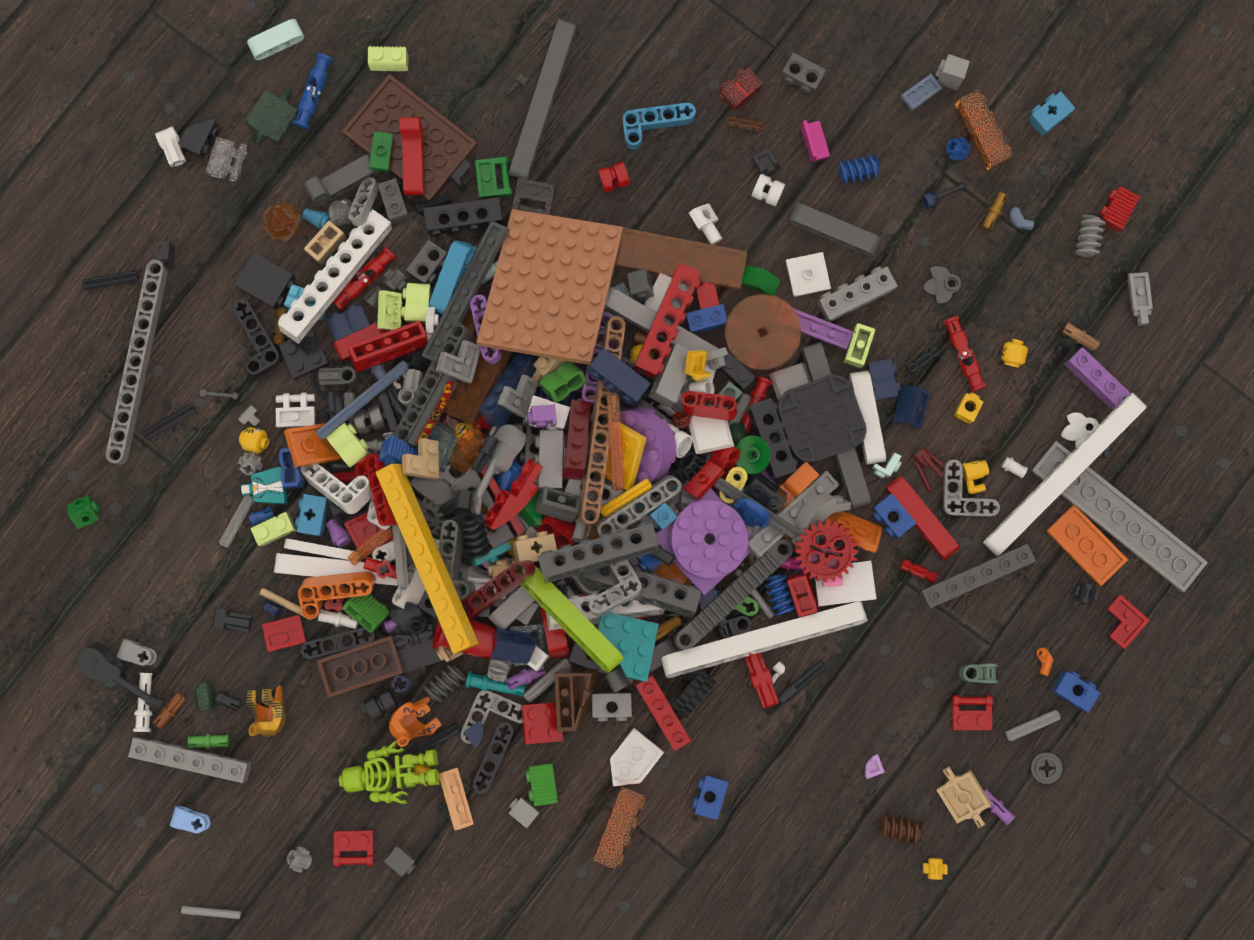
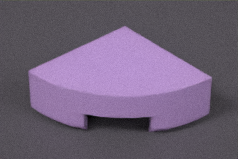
[865,754,885,779]

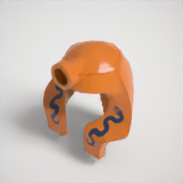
[389,696,441,747]

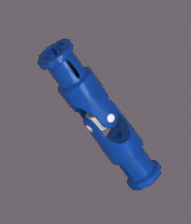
[293,53,333,130]

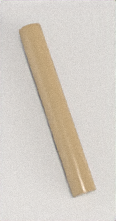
[259,588,312,620]

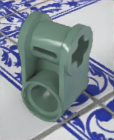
[959,664,998,683]

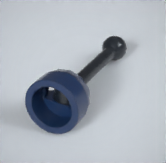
[921,182,965,209]

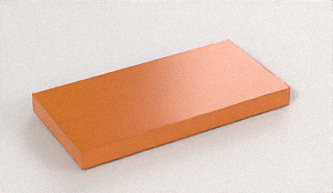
[1046,505,1128,587]

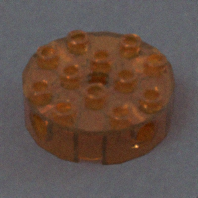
[725,294,801,372]

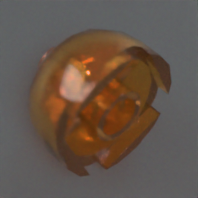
[262,202,302,241]

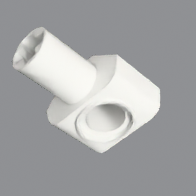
[689,204,722,245]

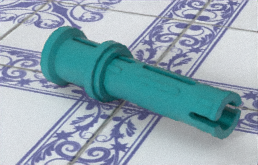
[466,671,526,697]

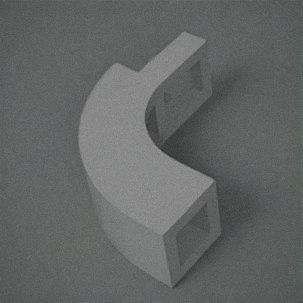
[792,493,851,547]

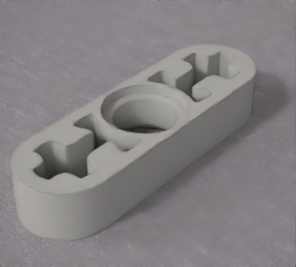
[348,177,379,226]

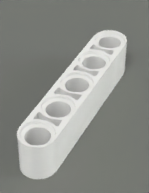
[849,370,886,465]

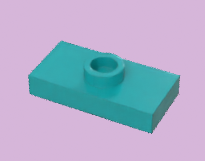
[471,542,512,567]

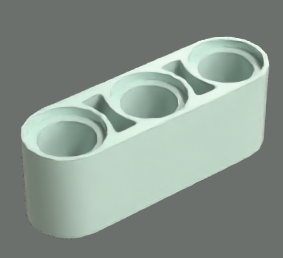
[247,19,304,60]

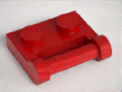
[952,695,993,730]
[333,830,374,867]

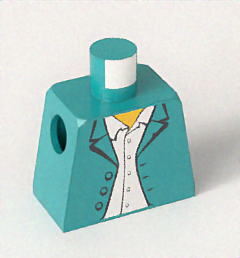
[241,467,288,505]

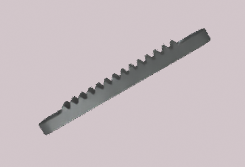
[674,539,793,650]

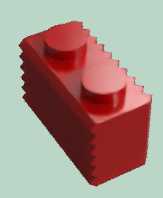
[1099,186,1140,232]

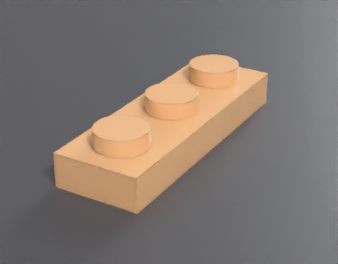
[438,768,474,831]

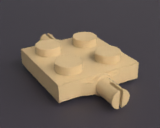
[937,766,991,828]

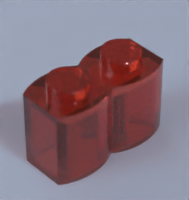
[719,67,763,111]

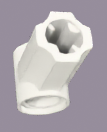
[155,126,186,167]
[689,362,716,394]

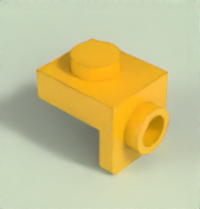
[684,350,711,381]

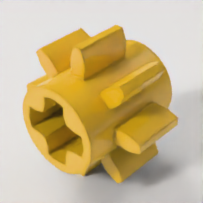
[923,858,948,880]

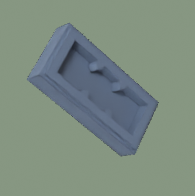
[901,74,942,111]

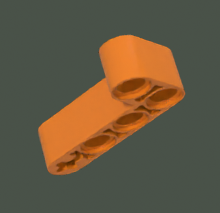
[298,571,376,619]

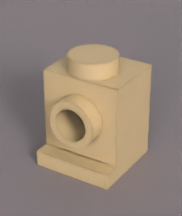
[488,558,516,581]

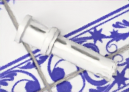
[133,673,152,732]

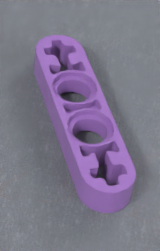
[470,294,502,364]

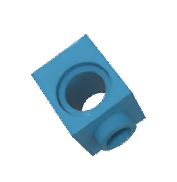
[647,502,677,530]

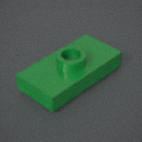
[369,132,393,172]

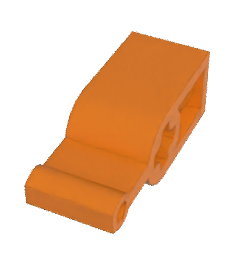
[780,462,819,510]

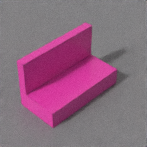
[801,120,830,163]

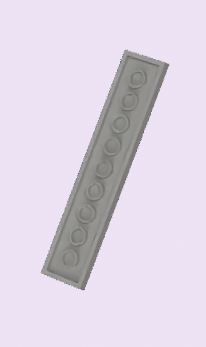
[1031,441,1208,592]

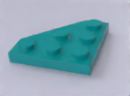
[597,612,659,682]

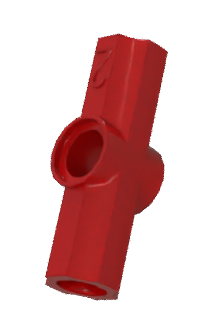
[744,653,779,709]

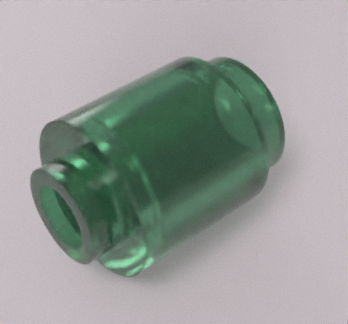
[729,423,748,447]
[194,682,215,711]

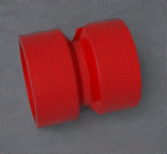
[598,161,630,193]

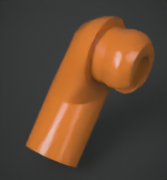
[1036,647,1054,676]

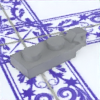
[1127,272,1153,326]

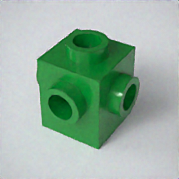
[67,495,100,529]

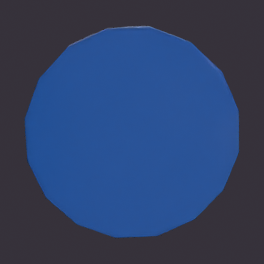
[733,498,770,529]

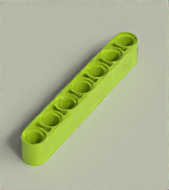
[520,566,623,673]

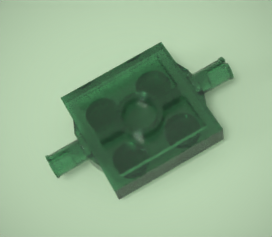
[245,88,298,146]

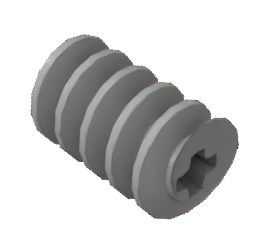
[1075,215,1106,257]

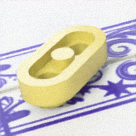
[719,467,747,504]

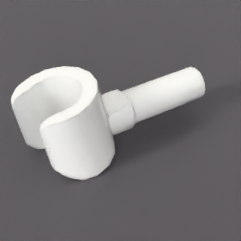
[772,661,785,685]

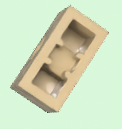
[304,221,347,266]
[512,531,557,562]

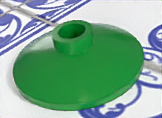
[736,435,771,474]

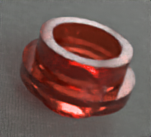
[671,412,691,429]

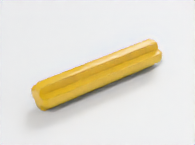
[600,479,652,517]

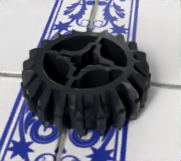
[668,442,707,484]

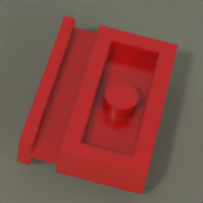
[262,615,307,652]

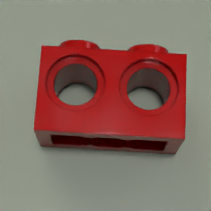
[535,515,575,550]
[787,572,818,617]

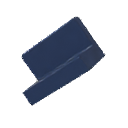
[893,385,931,429]
[491,628,536,664]

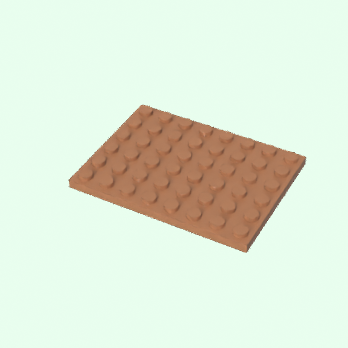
[477,209,623,365]

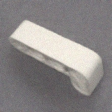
[300,464,372,514]
[392,539,453,609]

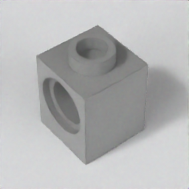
[509,797,540,828]

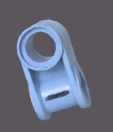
[170,806,211,833]

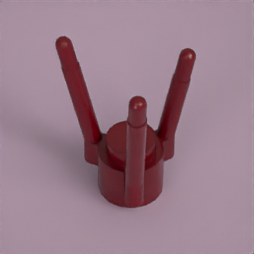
[913,448,958,493]

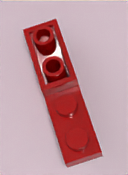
[483,458,543,530]

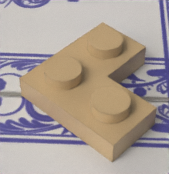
[402,438,439,480]

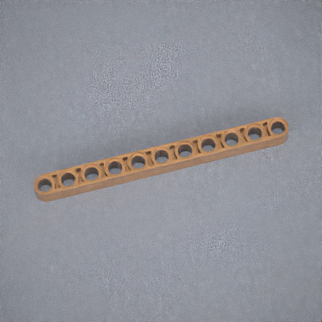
[578,316,625,526]

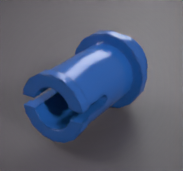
[248,507,274,526]

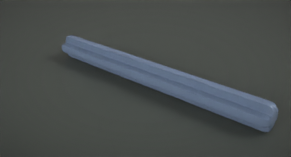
[316,361,409,439]

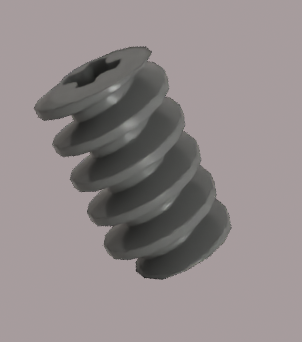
[423,662,467,703]

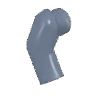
[1009,207,1034,230]

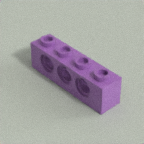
[1064,347,1131,411]

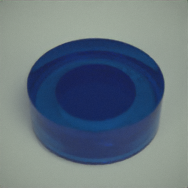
[262,601,283,615]

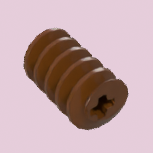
[879,814,923,846]

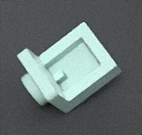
[871,453,902,479]

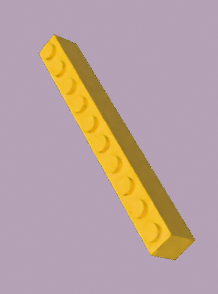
[376,464,479,654]

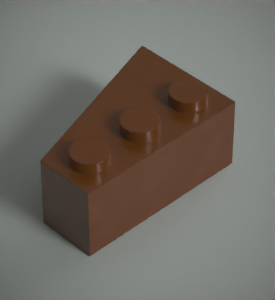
[554,669,599,732]

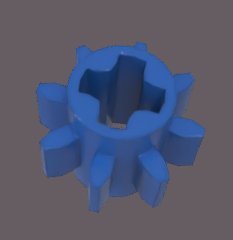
[946,137,970,161]

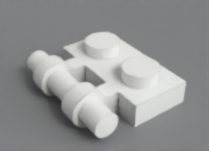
[276,392,316,428]

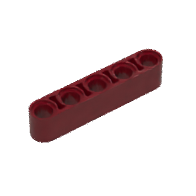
[461,560,536,619]

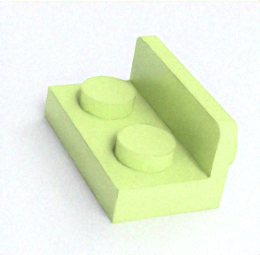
[377,290,402,332]

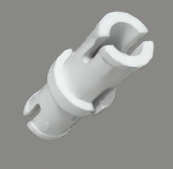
[318,609,358,629]

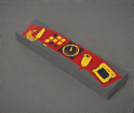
[408,374,458,448]

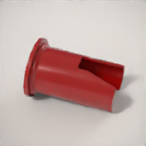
[432,619,496,659]

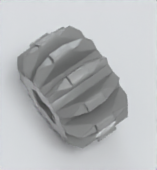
[487,658,512,682]

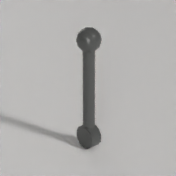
[199,389,239,400]

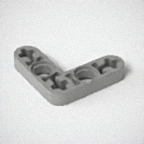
[943,459,1000,516]
[589,545,641,616]
[461,690,522,744]

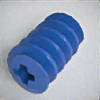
[838,154,880,184]
[764,574,796,616]

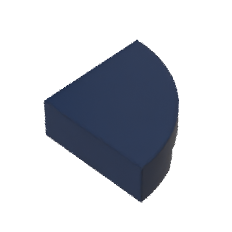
[464,720,484,747]

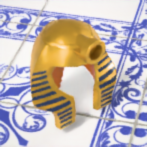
[246,685,286,737]

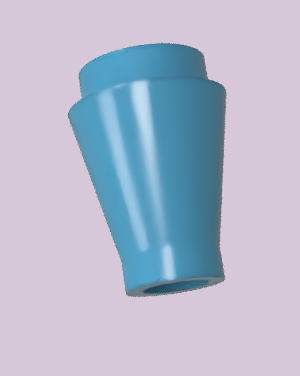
[302,208,332,230]

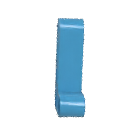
[623,103,696,150]
[429,241,478,315]

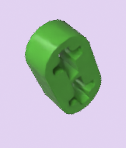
[735,596,759,616]

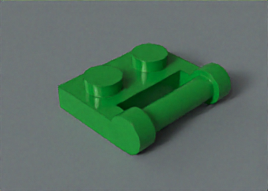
[475,157,513,199]

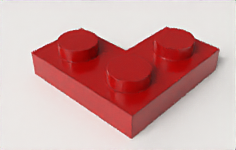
[1106,594,1150,649]

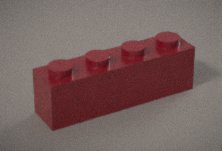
[563,399,591,481]

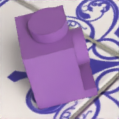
[527,404,557,428]

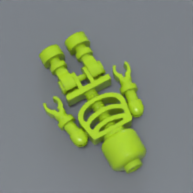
[339,741,440,804]

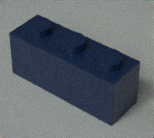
[586,348,651,405]

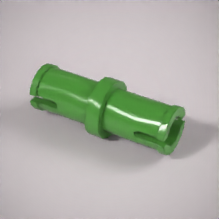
[188,734,229,749]

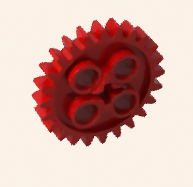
[794,519,858,583]

